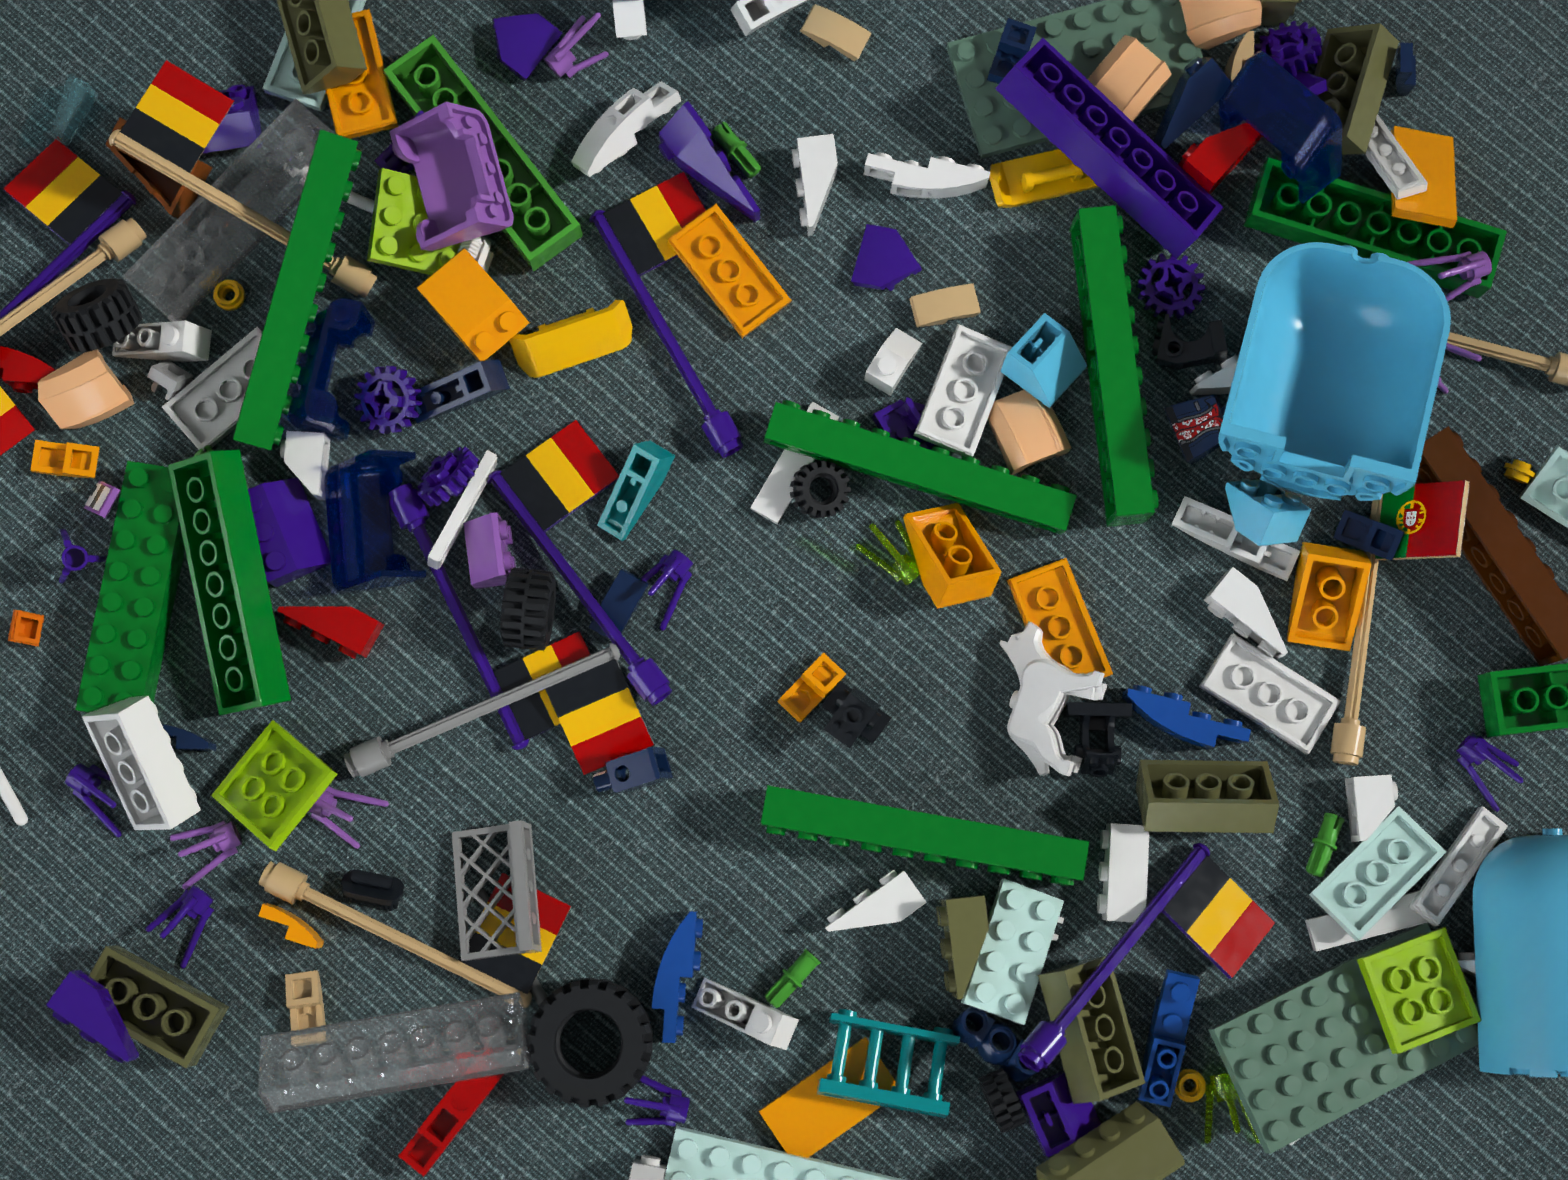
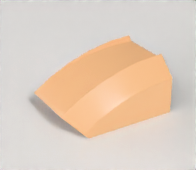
[1179,0,1262,50]
[1088,35,1172,122]
[38,349,134,429]
[987,390,1071,475]

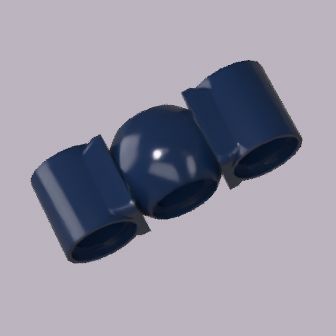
[952,1007,1038,1082]

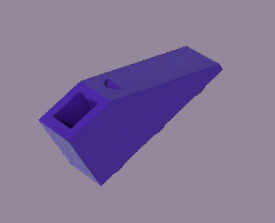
[46,970,139,1063]

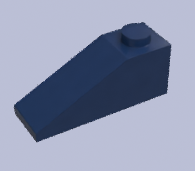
[1153,57,1234,149]
[414,359,510,423]

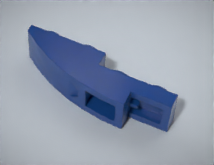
[1122,685,1251,749]
[651,911,703,1043]
[1138,969,1200,1107]

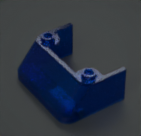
[1218,51,1342,204]
[324,450,426,591]

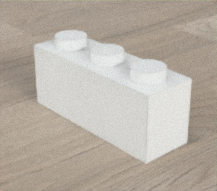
[1097,823,1149,922]

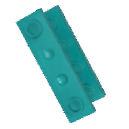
[817,1009,960,1118]

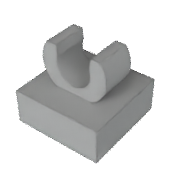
[147,360,193,401]

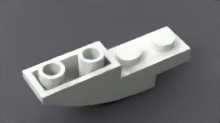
[571,81,681,177]
[864,153,990,199]

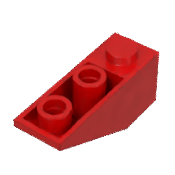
[277,606,384,659]

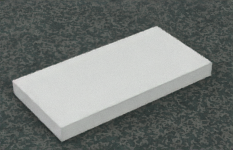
[913,324,1012,458]
[162,327,262,452]
[1199,633,1341,755]

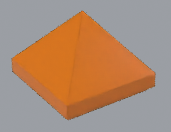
[8,610,44,646]

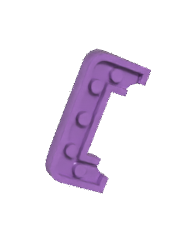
[389,102,514,251]

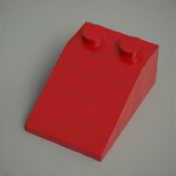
[1178,114,1275,194]

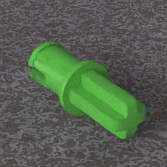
[711,122,761,178]
[1306,813,1345,877]
[764,949,821,1008]

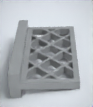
[452,820,542,961]

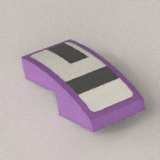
[84,480,121,519]

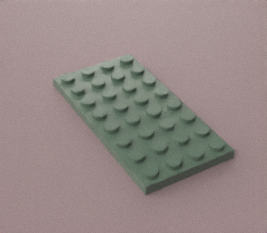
[946,0,1203,159]
[1208,923,1478,1154]

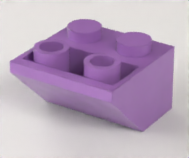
[463,512,516,589]

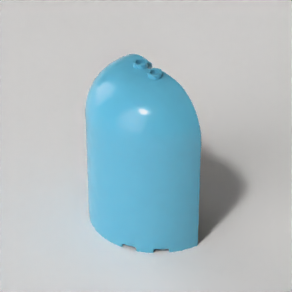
[1218,242,1451,501]
[1473,829,1568,1078]

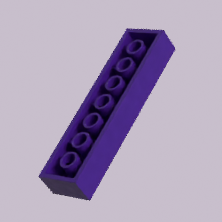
[995,38,1223,259]

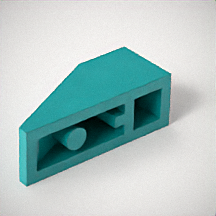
[597,440,675,541]

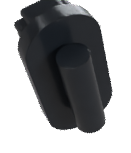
[341,869,404,911]

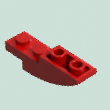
[0,346,55,393]
[398,1048,509,1177]

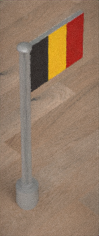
[344,643,654,778]

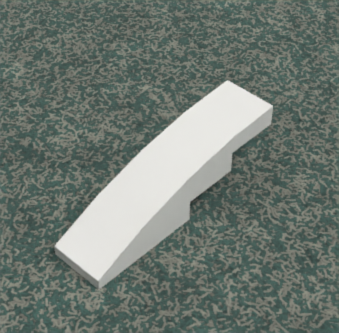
[1172,496,1301,581]

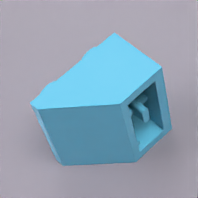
[1000,313,1087,408]
[1225,479,1311,546]

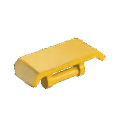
[989,149,1098,208]
[509,300,633,378]

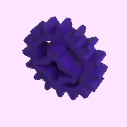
[1254,21,1322,79]
[1136,253,1205,320]
[354,366,422,434]
[417,446,479,506]

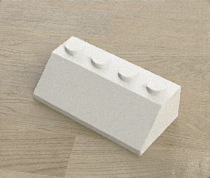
[82,695,201,830]

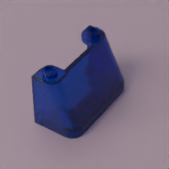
[287,299,375,440]

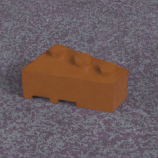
[105,117,213,221]

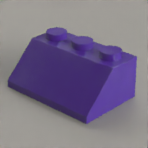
[248,477,334,588]

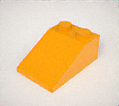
[416,248,530,362]
[903,503,1002,609]
[1287,542,1372,651]

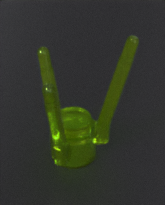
[855,520,920,586]
[1204,1073,1260,1144]

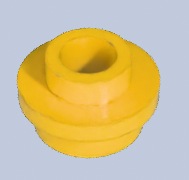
[213,280,245,311]
[1504,459,1536,484]
[1175,1069,1206,1102]

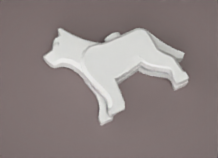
[1000,621,1107,776]

